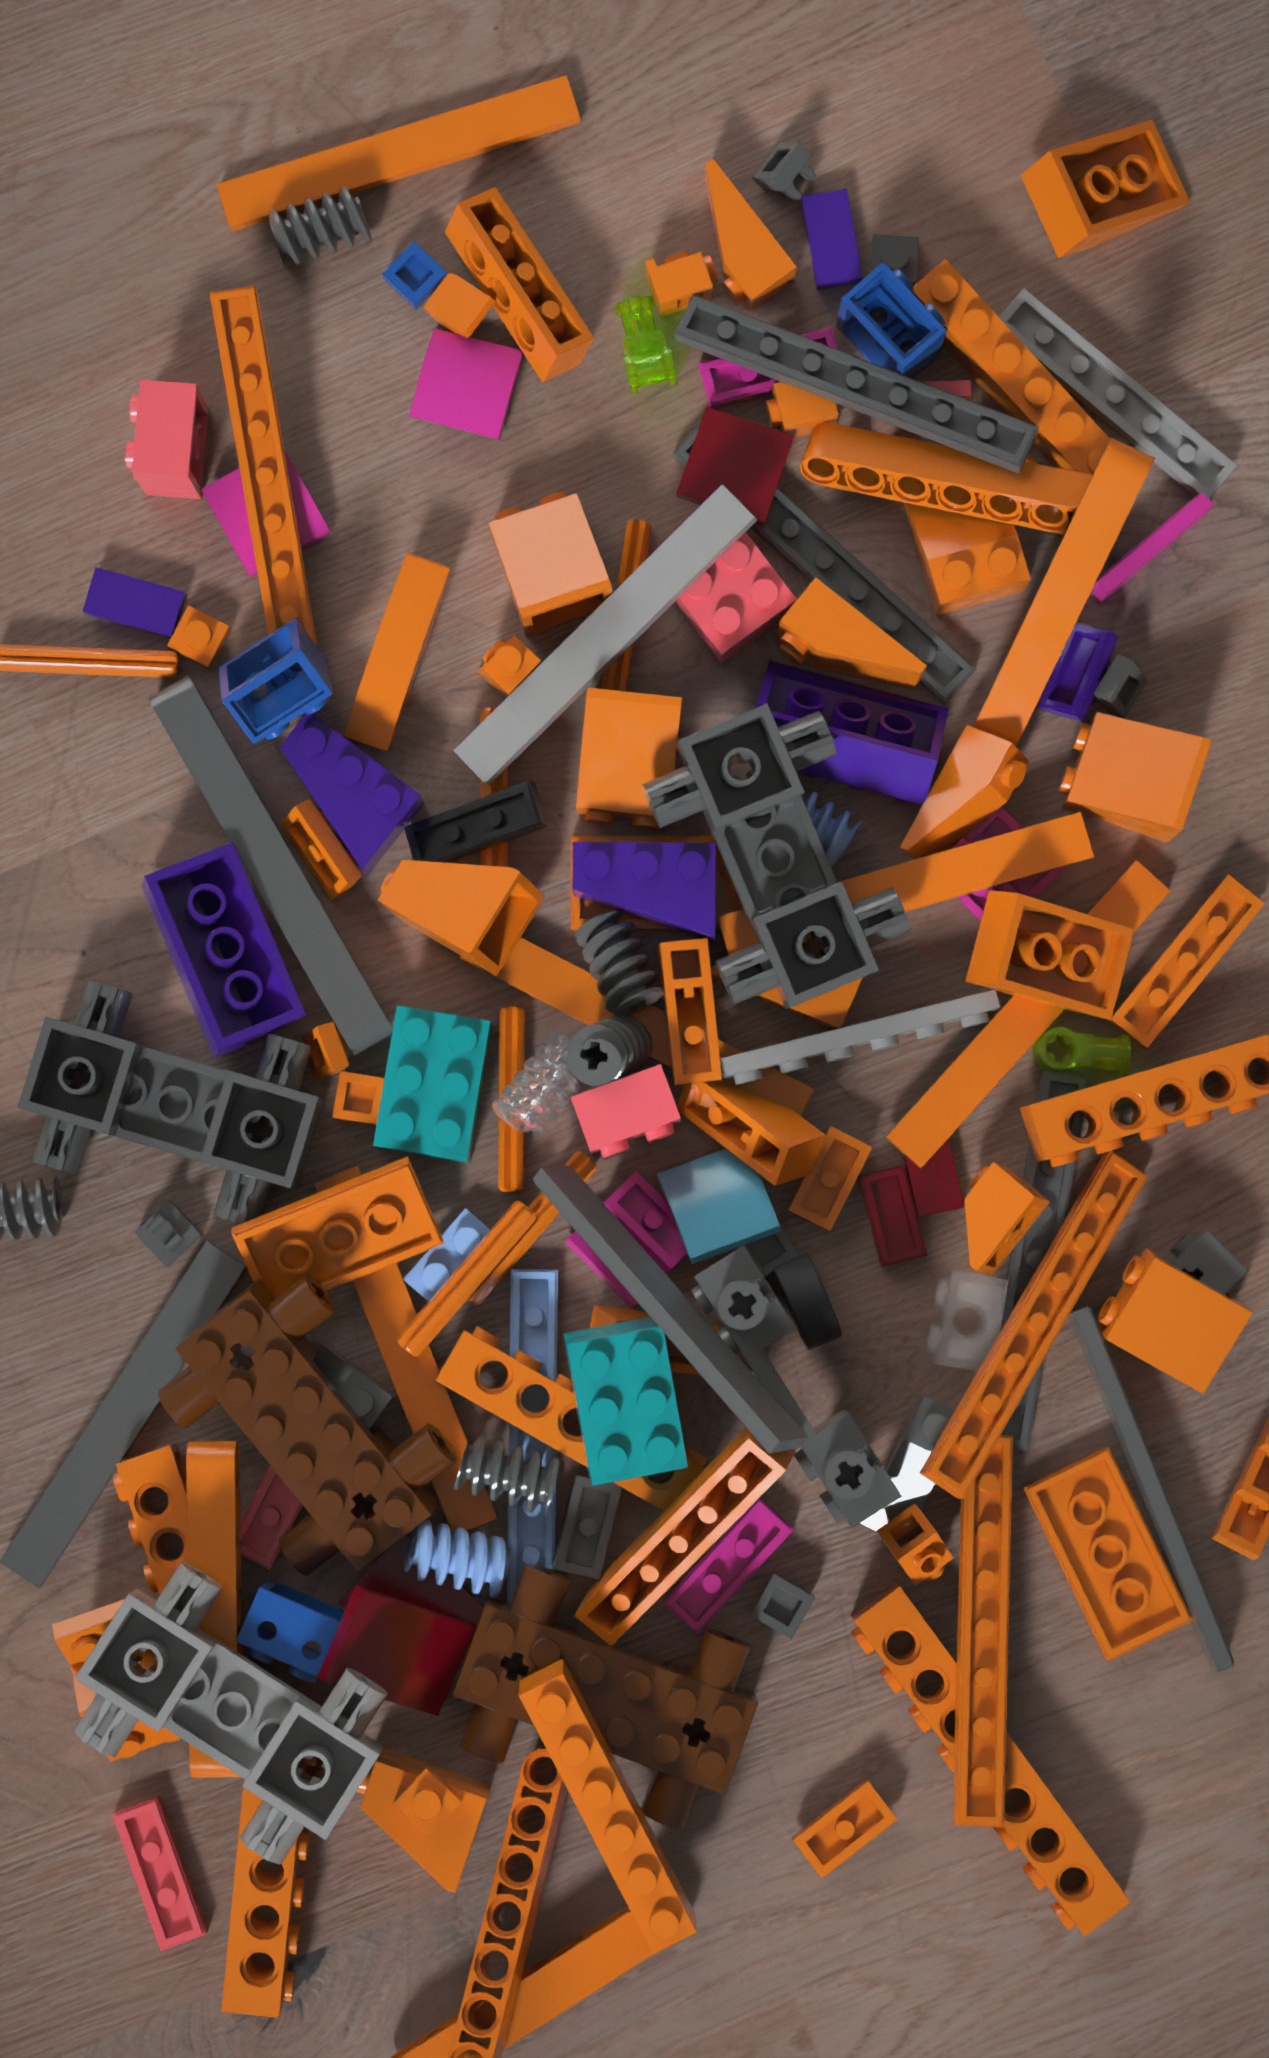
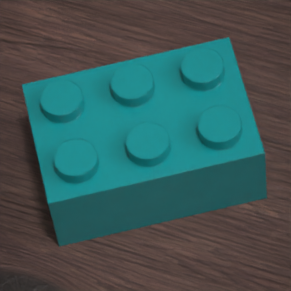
[373,1006,493,1164]
[563,1317,688,1486]

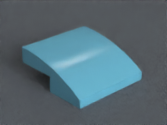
[657,1149,781,1264]

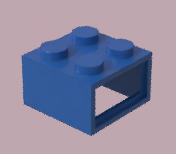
[836,262,947,379]
[218,617,333,744]
[236,1579,345,1683]

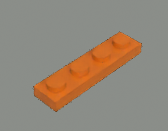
[1108,874,1265,1050]

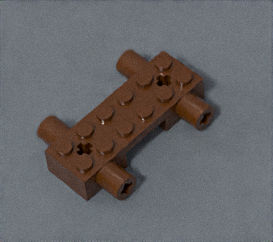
[158,1275,456,1576]
[452,1563,758,1829]

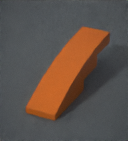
[344,553,452,752]
[1211,1417,1269,1561]

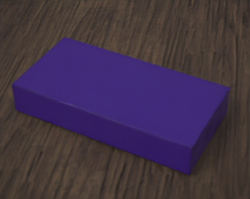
[801,189,863,290]
[83,567,187,638]
[1037,622,1118,722]

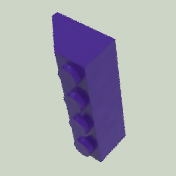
[756,660,949,805]
[142,842,306,1058]

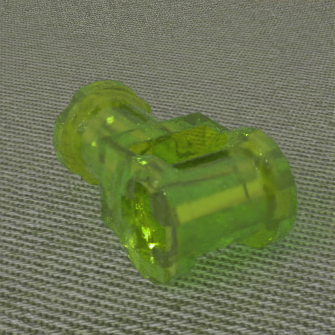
[614,296,677,395]
[1032,1027,1131,1076]

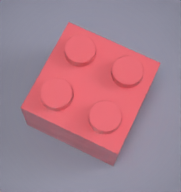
[125,380,209,499]
[673,532,797,665]
[571,1064,681,1160]

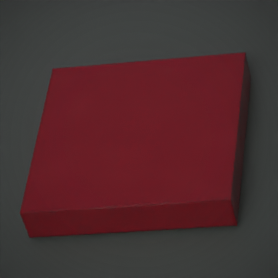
[676,406,794,526]

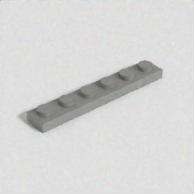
[999,288,1238,499]
[720,989,1000,1085]

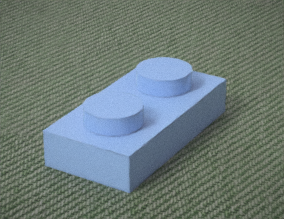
[403,1208,490,1301]

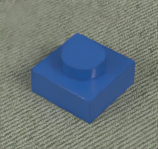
[382,241,447,310]

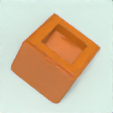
[424,273,495,338]

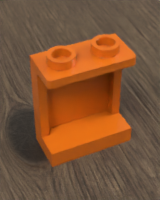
[1098,1248,1253,1394]

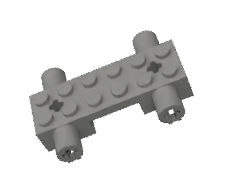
[74,1562,388,1864]

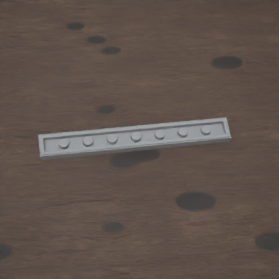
[453,484,757,786]

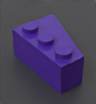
[280,713,424,877]
[572,842,716,943]

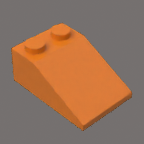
[1020,119,1191,259]
[902,502,1031,616]
[776,577,927,690]
[965,890,1135,1020]

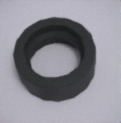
[773,1253,842,1350]

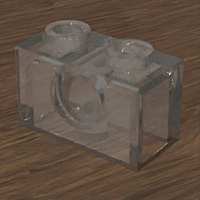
[926,1270,1008,1372]

